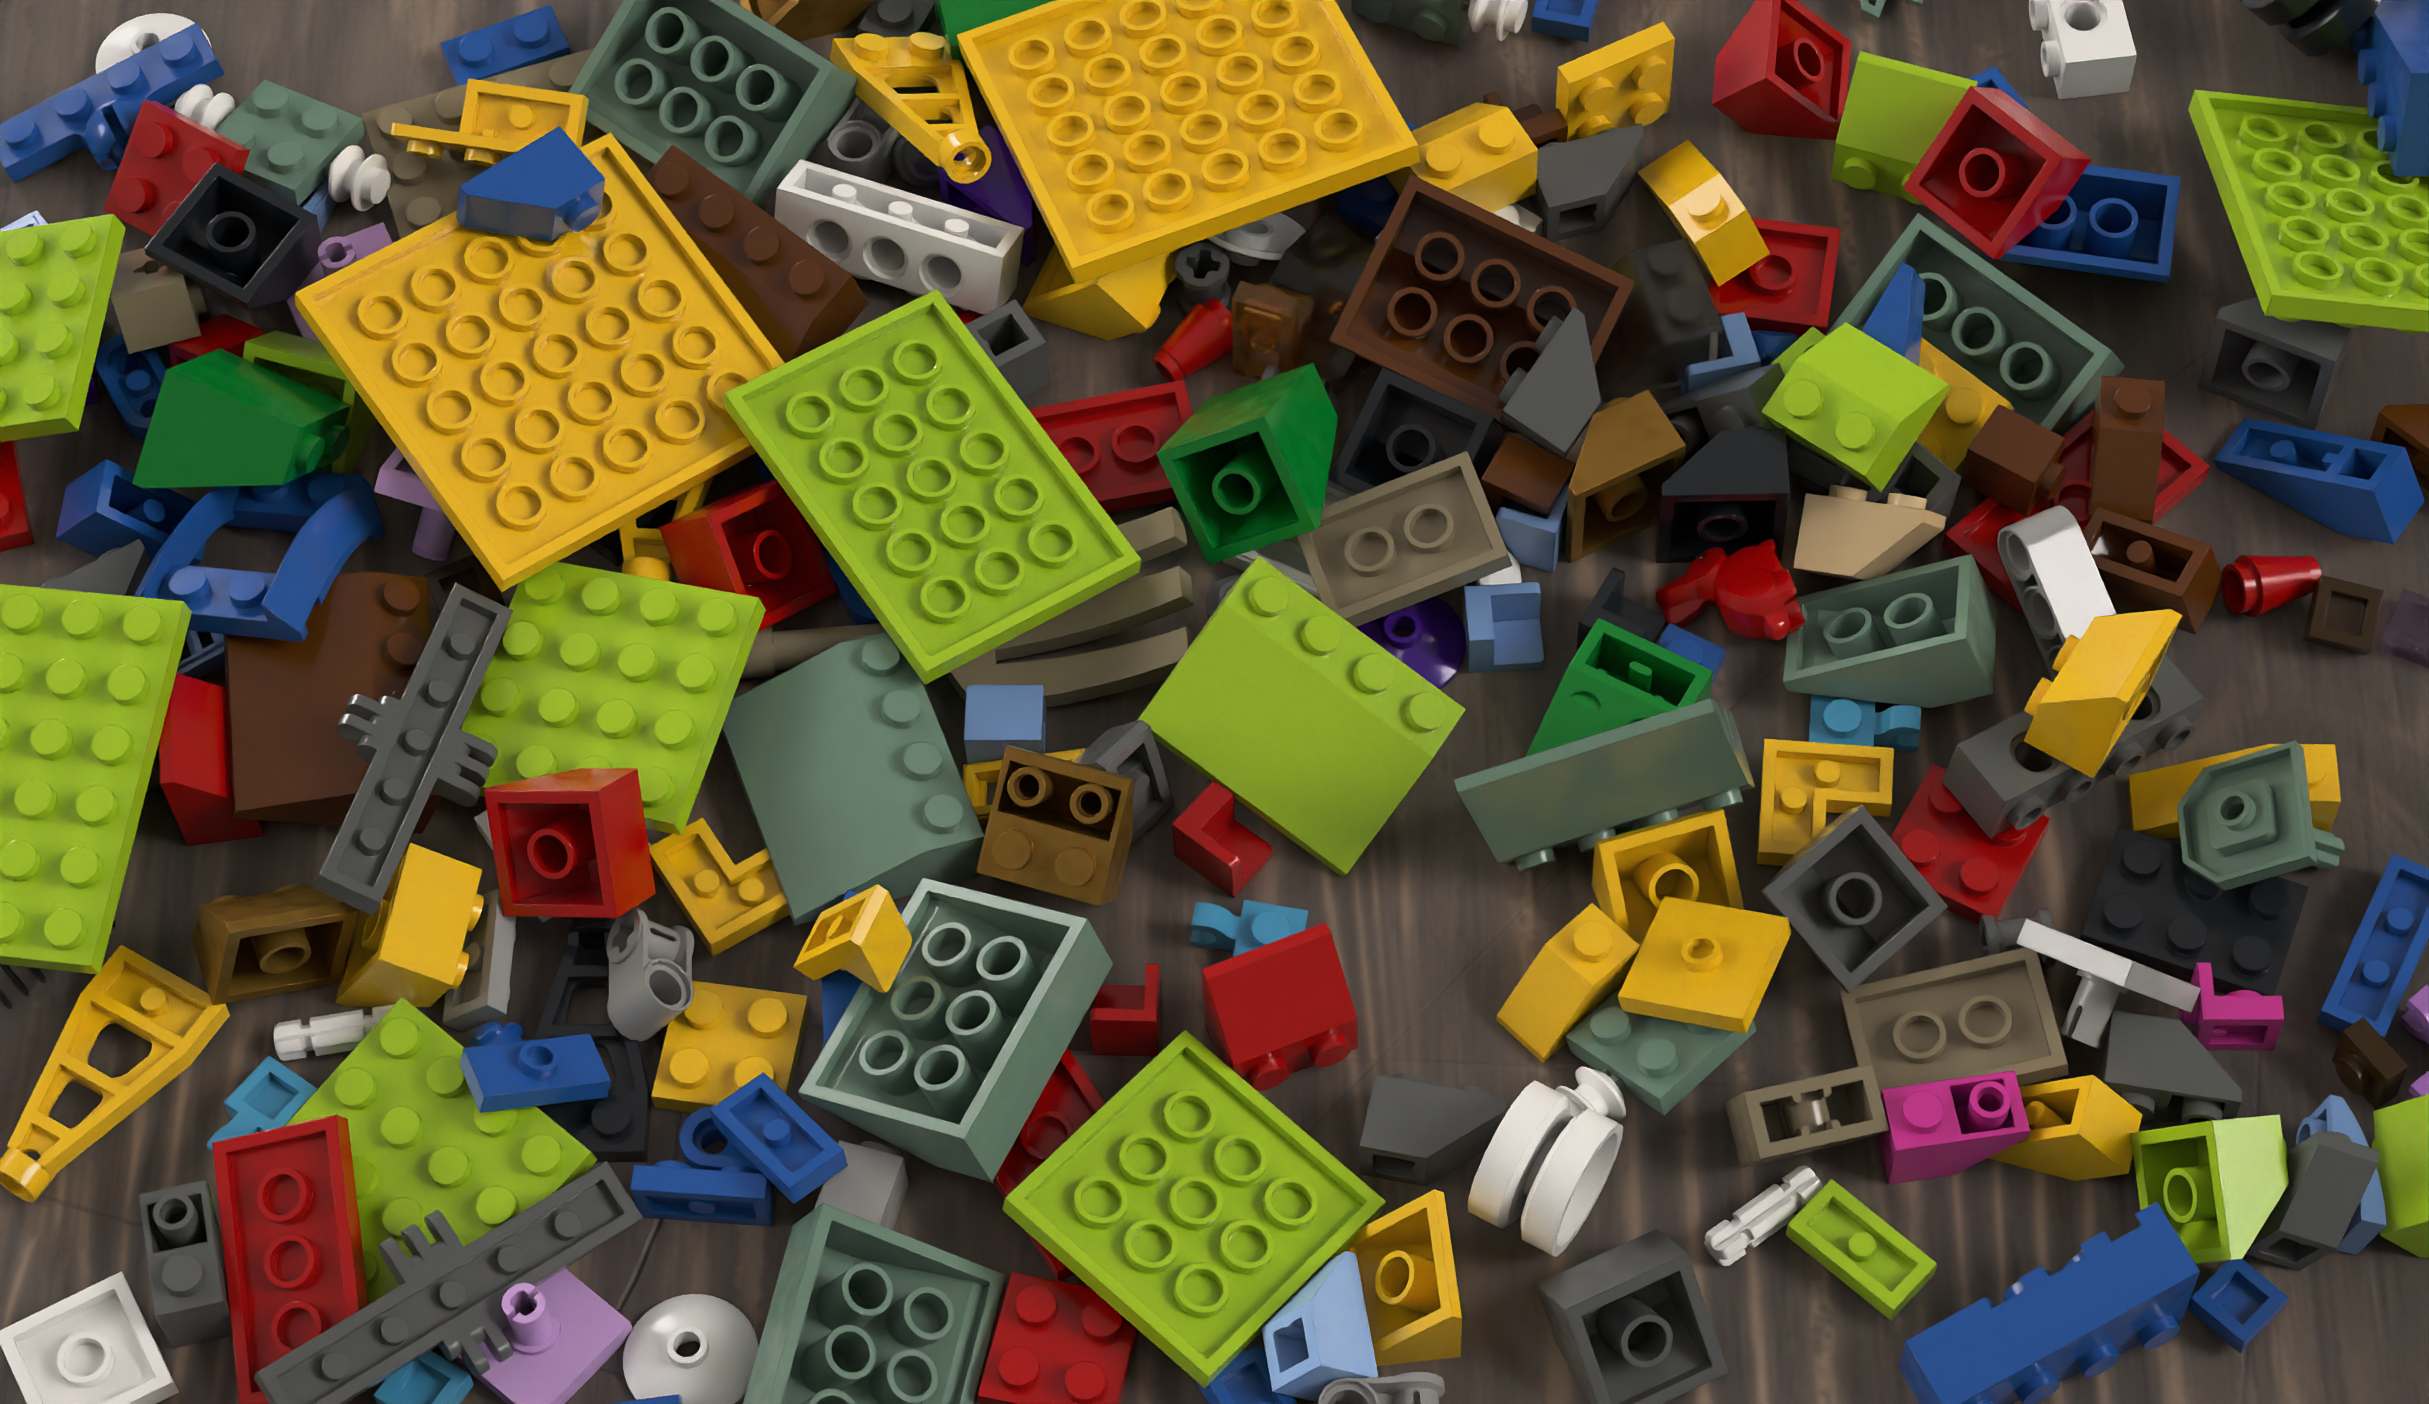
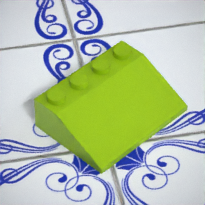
[1137,556,1466,878]

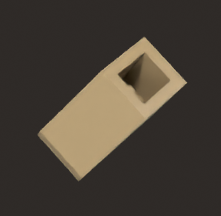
[1793,485,1946,581]

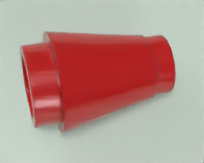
[1152,298,1244,382]
[2221,555,2322,618]

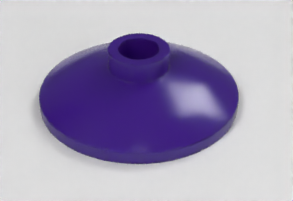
[1356,596,1466,690]

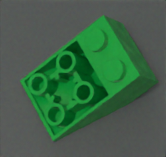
[1525,618,1713,835]

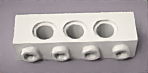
[2029,0,2137,100]
[774,159,1024,315]

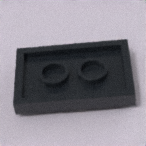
[2080,826,2309,996]

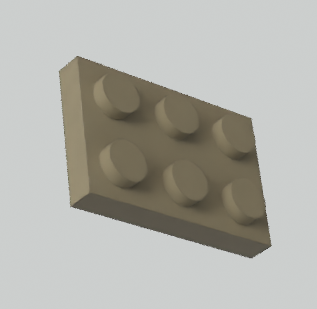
[1297,451,1513,627]
[1839,947,2069,1095]

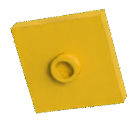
[1618,896,1792,1034]

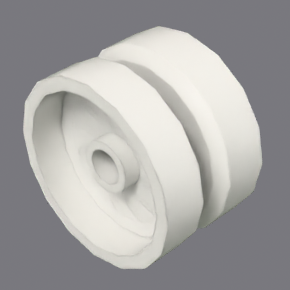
[1468,1080,1623,1257]

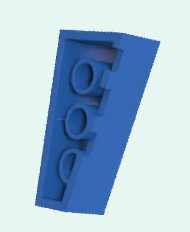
[2348,0,2429,176]
[1899,1202,2200,1404]

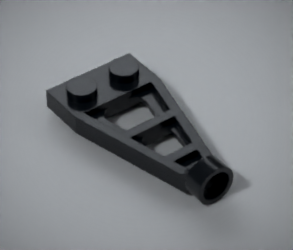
[534,917,651,1162]

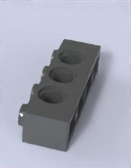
[1942,654,2205,838]

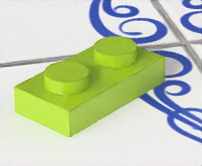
[1786,1179,1937,1321]

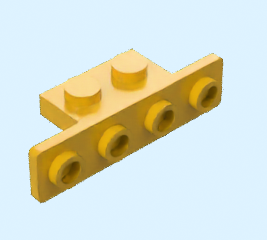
[391,78,589,167]

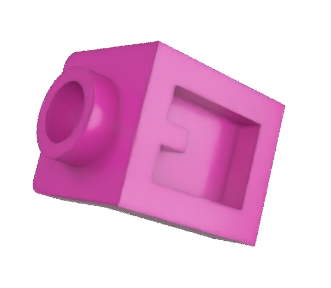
[2179,962,2284,1050]

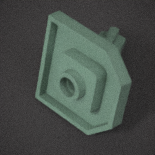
[2177,740,2345,891]

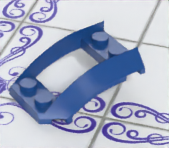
[134,471,385,642]

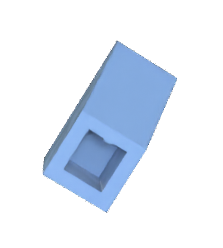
[1262,1251,1379,1402]

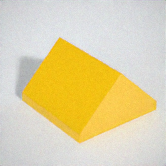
[1592,808,1745,949]
[1341,1189,1462,1366]

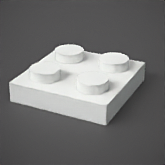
[0,1271,179,1404]

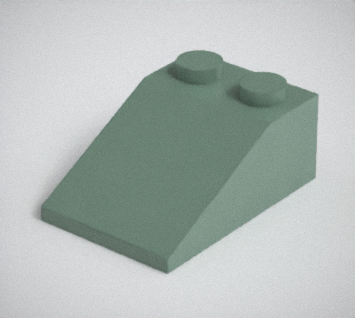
[1783,554,1997,708]

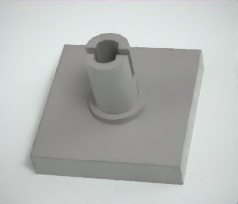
[2016,918,2201,1049]

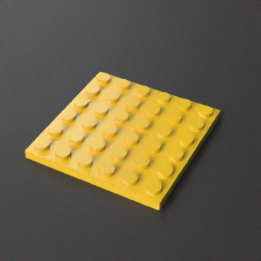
[957,0,1420,285]
[295,132,785,592]

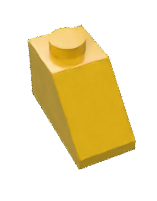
[1496,903,1640,1063]
[1989,1075,2143,1181]

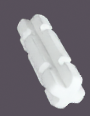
[273,1004,394,1061]
[1704,1165,1824,1266]

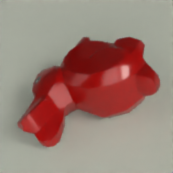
[1655,539,1806,641]

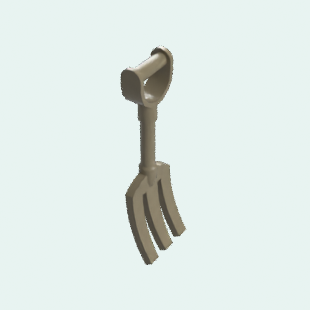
[740,506,1198,708]

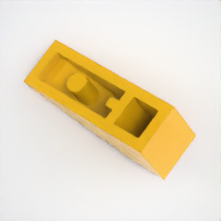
[1637,139,1770,287]
[2127,744,2341,838]

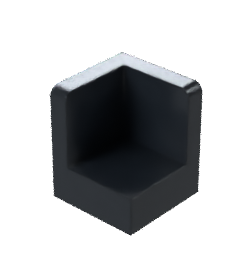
[1576,567,1666,653]

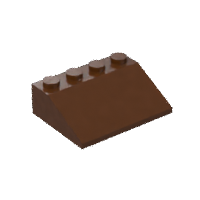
[645,144,869,363]
[1329,174,1635,434]
[223,571,443,834]

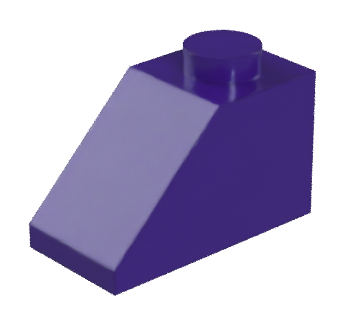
[937,124,1036,267]

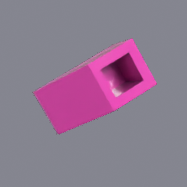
[1877,1070,2030,1185]

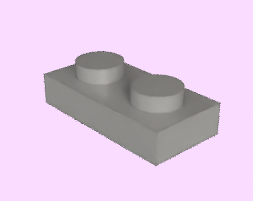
[442,888,516,1032]

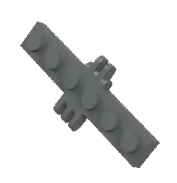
[312,583,513,916]
[254,1161,643,1404]

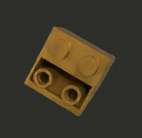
[976,745,1134,907]

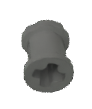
[1175,242,1231,315]
[1979,908,2056,968]

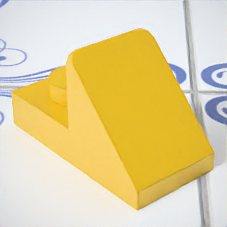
[793,884,912,993]

